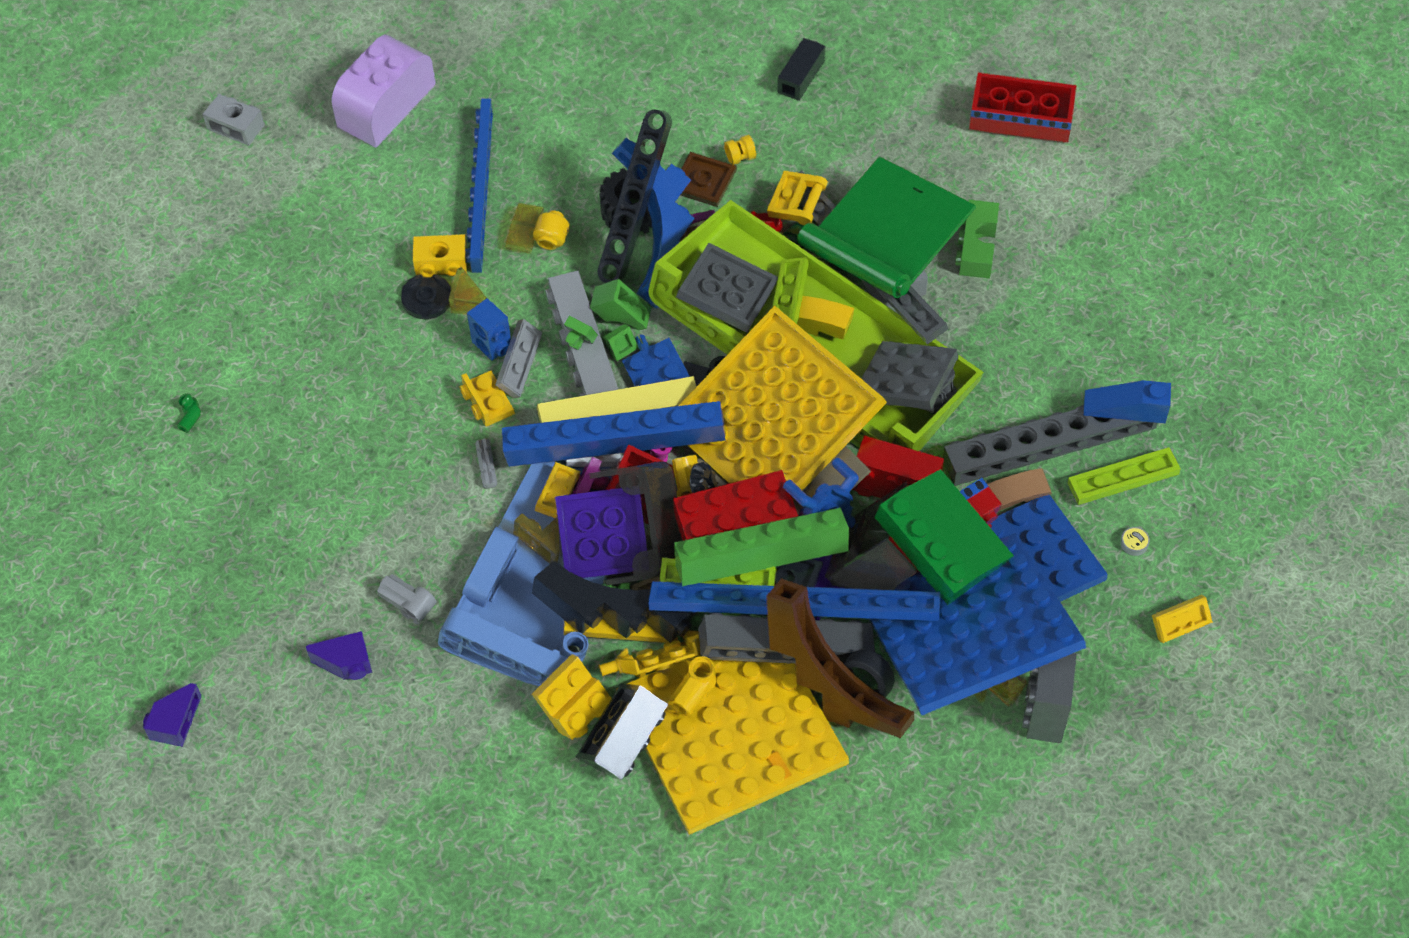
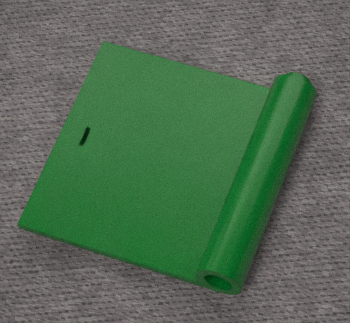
[797,156,976,298]

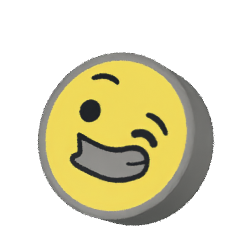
[1120,527,1150,556]

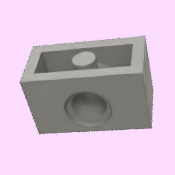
[203,94,264,146]

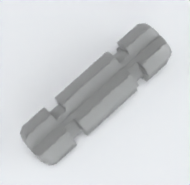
[475,438,497,489]

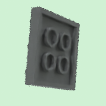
[676,243,778,333]
[861,341,958,410]

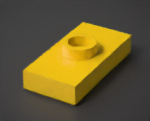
[535,462,581,519]
[1152,595,1213,643]

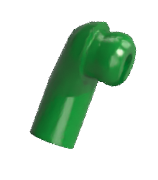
[177,393,201,433]

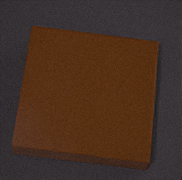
[680,152,736,207]

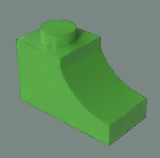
[590,279,652,330]

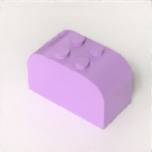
[332,35,436,148]

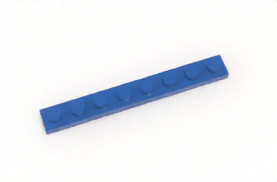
[466,99,493,273]

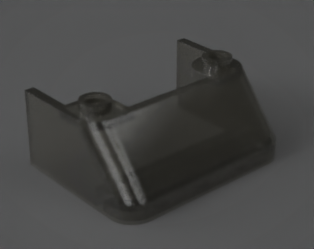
[588,461,683,586]
[825,481,917,590]

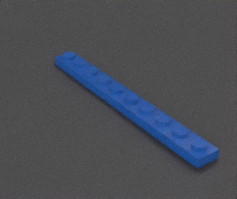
[649,581,940,621]

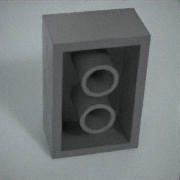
[1022,653,1077,743]

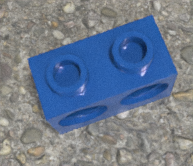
[467,298,511,361]

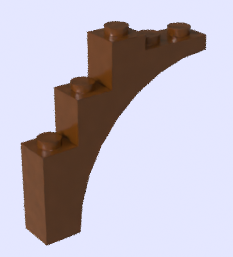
[766,579,914,738]

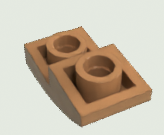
[988,468,1052,511]

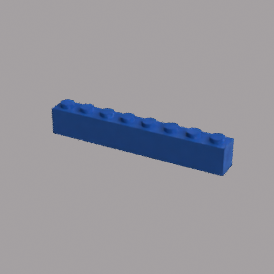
[502,401,725,467]

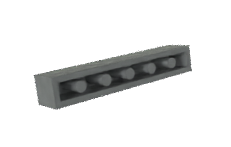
[698,613,875,664]

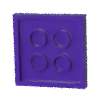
[555,486,650,578]

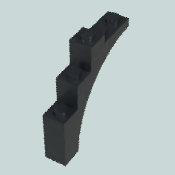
[532,561,694,643]

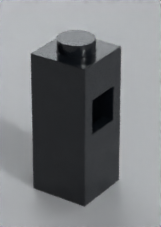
[777,37,826,101]

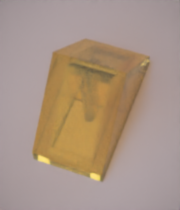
[449,267,486,315]

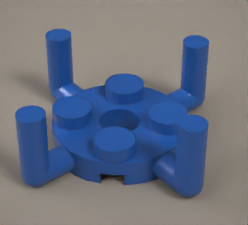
[783,458,859,527]

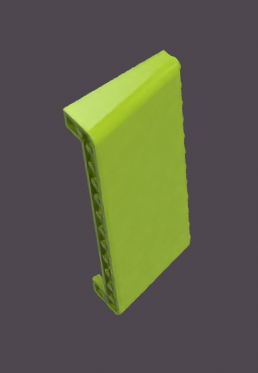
[648,200,984,451]

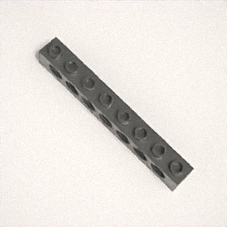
[943,405,1158,486]

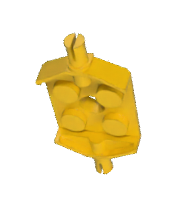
[599,630,700,678]

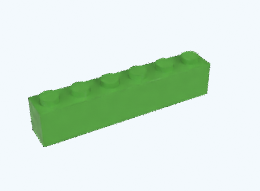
[674,508,849,586]

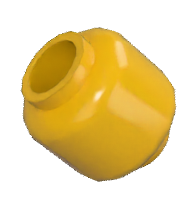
[533,210,570,250]

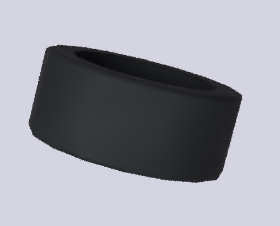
[843,649,895,698]

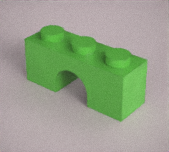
[955,199,999,279]

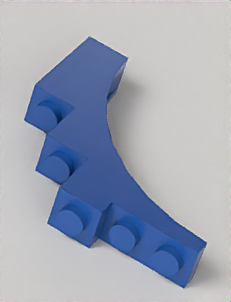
[612,138,695,309]

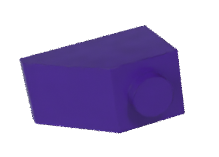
[306,631,373,680]
[143,683,202,747]

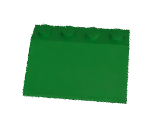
[875,469,1014,605]

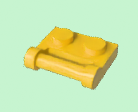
[767,171,828,225]

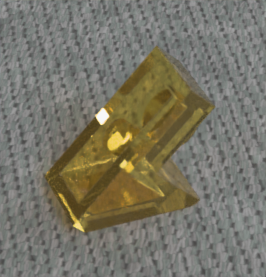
[513,513,559,564]

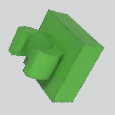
[564,316,598,350]
[603,324,638,361]

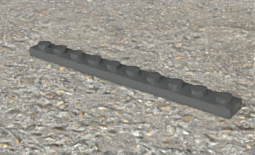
[798,170,948,344]

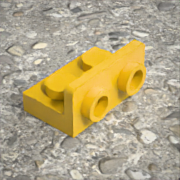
[459,371,515,427]

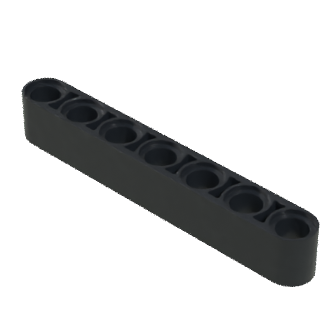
[597,109,672,283]

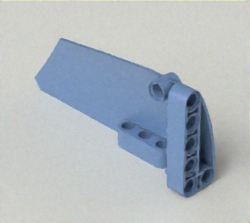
[438,460,614,686]

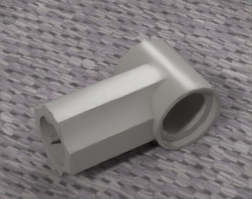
[377,574,437,624]

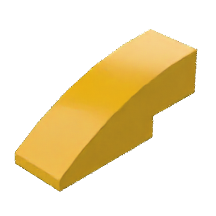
[797,296,854,340]

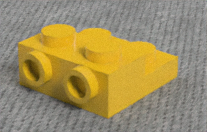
[532,654,612,740]

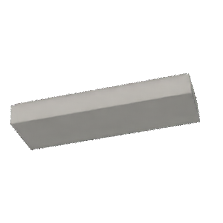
[495,319,542,398]

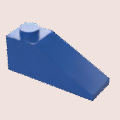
[1083,380,1171,424]

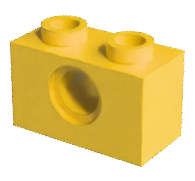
[413,234,467,277]

